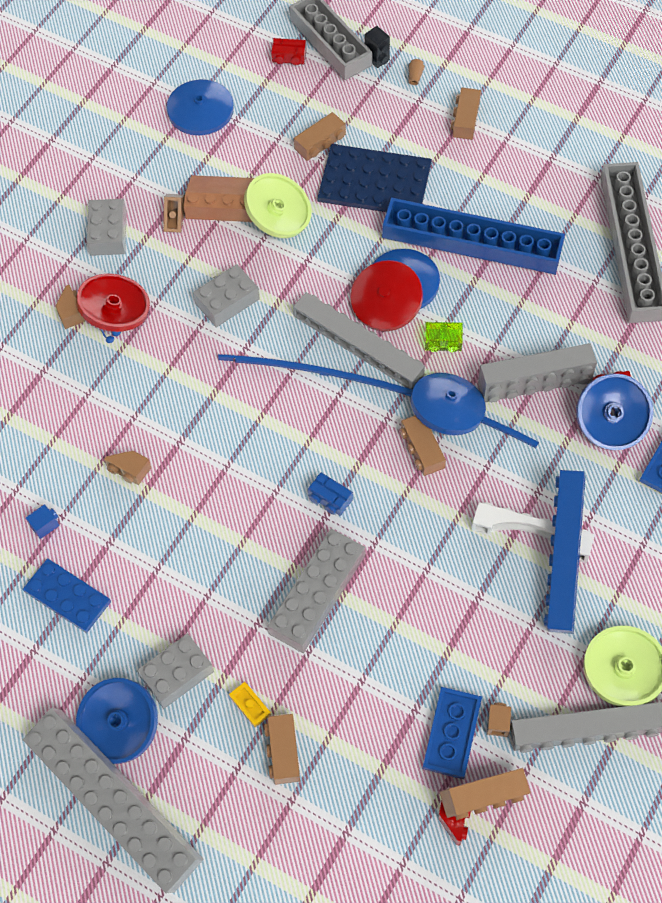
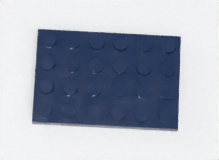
[317,144,432,213]

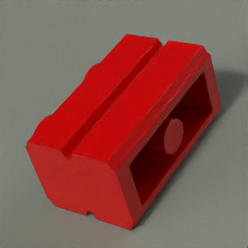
[271,38,307,65]

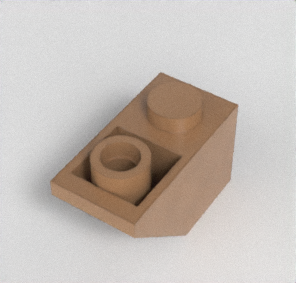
[56,285,85,329]
[104,451,152,485]

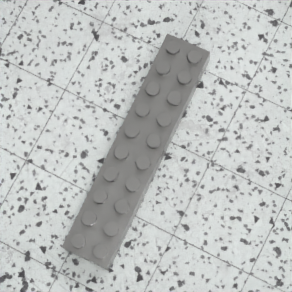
[600,162,662,323]
[22,708,204,894]

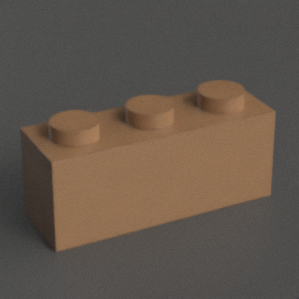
[450,87,481,140]
[293,112,346,161]
[399,415,446,476]
[264,714,301,785]

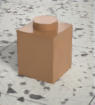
[487,702,511,737]

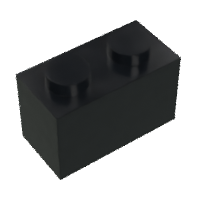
[364,26,390,68]

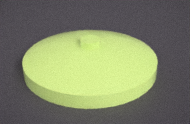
[244,173,311,238]
[584,626,662,707]

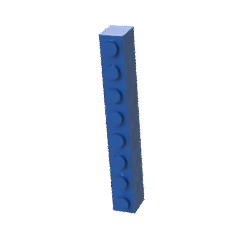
[544,470,586,634]

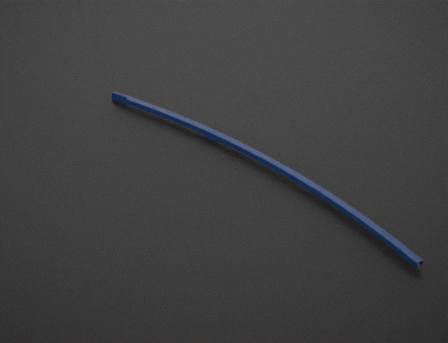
[218,354,539,448]

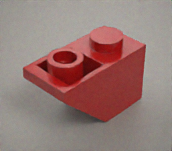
[438,799,471,846]

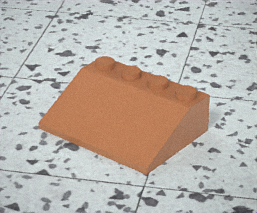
[183,175,254,222]

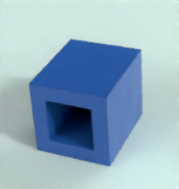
[25,504,59,539]

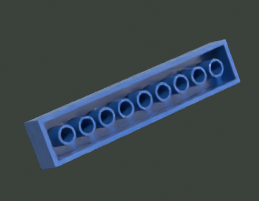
[382,198,565,275]

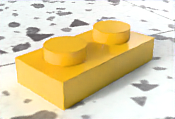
[229,682,271,728]

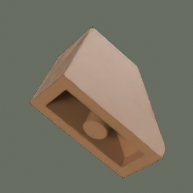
[163,194,185,233]

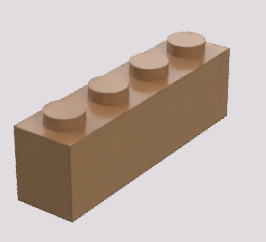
[440,768,531,820]

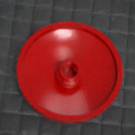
[350,260,423,331]
[76,273,150,332]

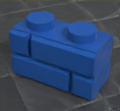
[308,472,353,516]

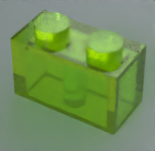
[425,322,463,352]

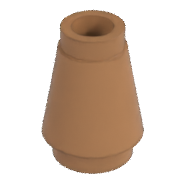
[408,59,425,85]

